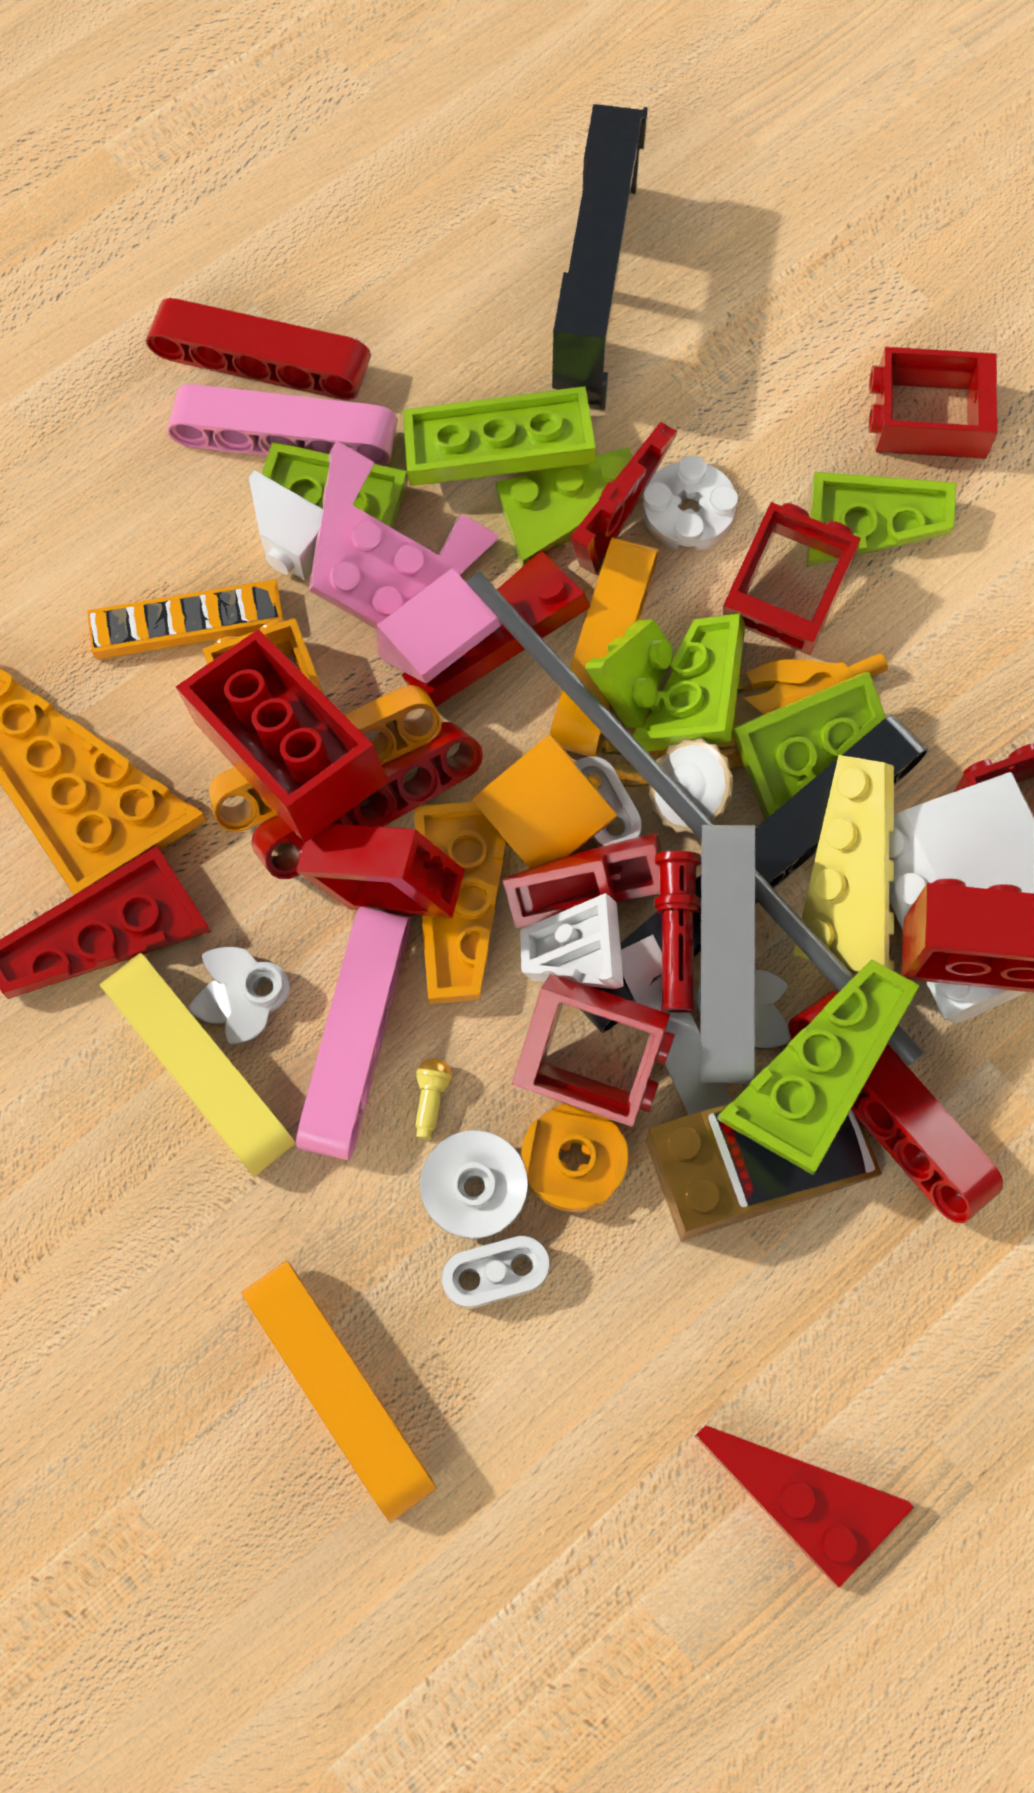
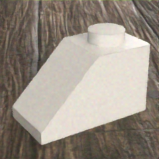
[249,470,322,581]

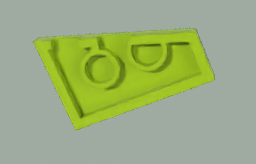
[262,442,408,528]
[496,447,632,567]
[633,613,746,751]

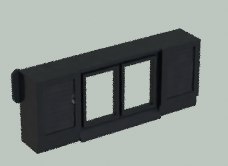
[552,104,648,410]

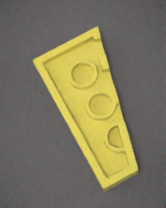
[793,755,894,972]

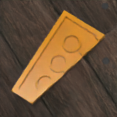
[413,802,507,1005]

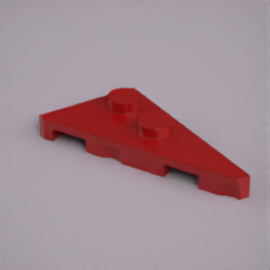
[571,421,677,575]
[694,1425,914,1588]

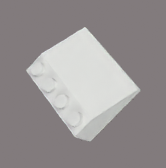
[889,772,1034,1024]

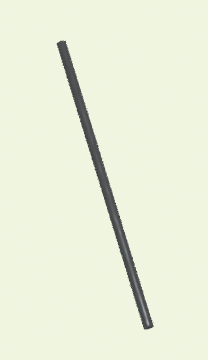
[467,572,924,1066]

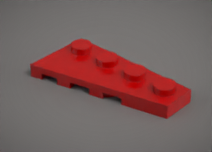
[401,550,590,707]
[0,846,211,999]

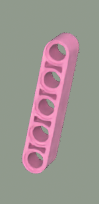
[168,384,398,466]
[296,907,411,1160]

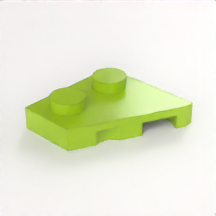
[585,619,674,728]

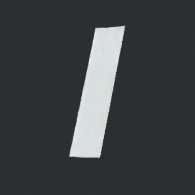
[621,935,732,1115]

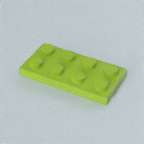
[403,386,597,486]

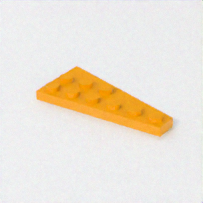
[0,668,207,895]

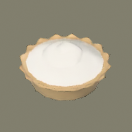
[648,737,733,834]

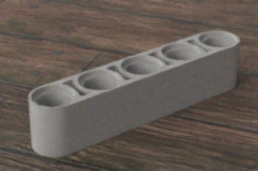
[700,825,755,1084]

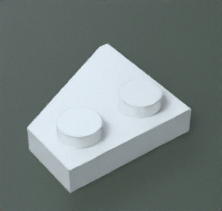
[520,893,624,989]

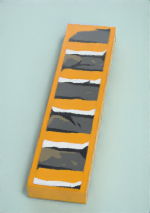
[87,579,284,660]

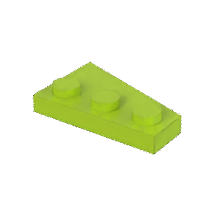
[806,472,956,568]
[732,672,886,820]

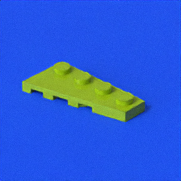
[717,959,920,1175]

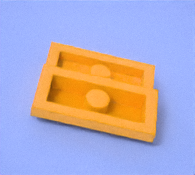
[472,734,619,868]

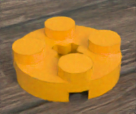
[521,1103,628,1212]

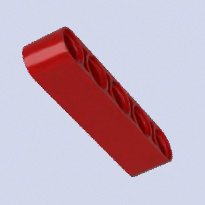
[146,298,371,400]
[251,722,483,879]
[788,992,1003,1224]

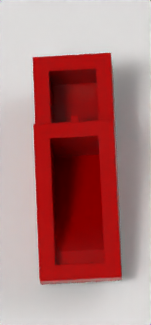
[503,833,662,928]

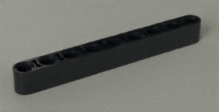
[580,715,929,1033]

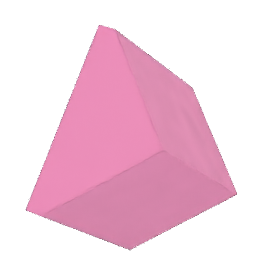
[376,568,502,683]

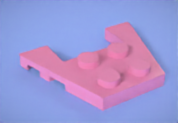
[309,440,499,629]

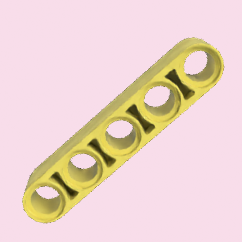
[99,953,296,1178]

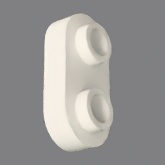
[575,756,642,847]
[442,1236,549,1309]

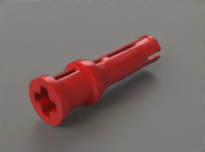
[655,851,701,1013]

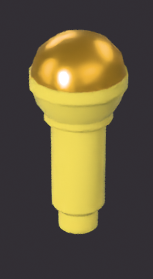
[415,1058,452,1139]

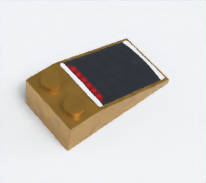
[645,1104,882,1242]

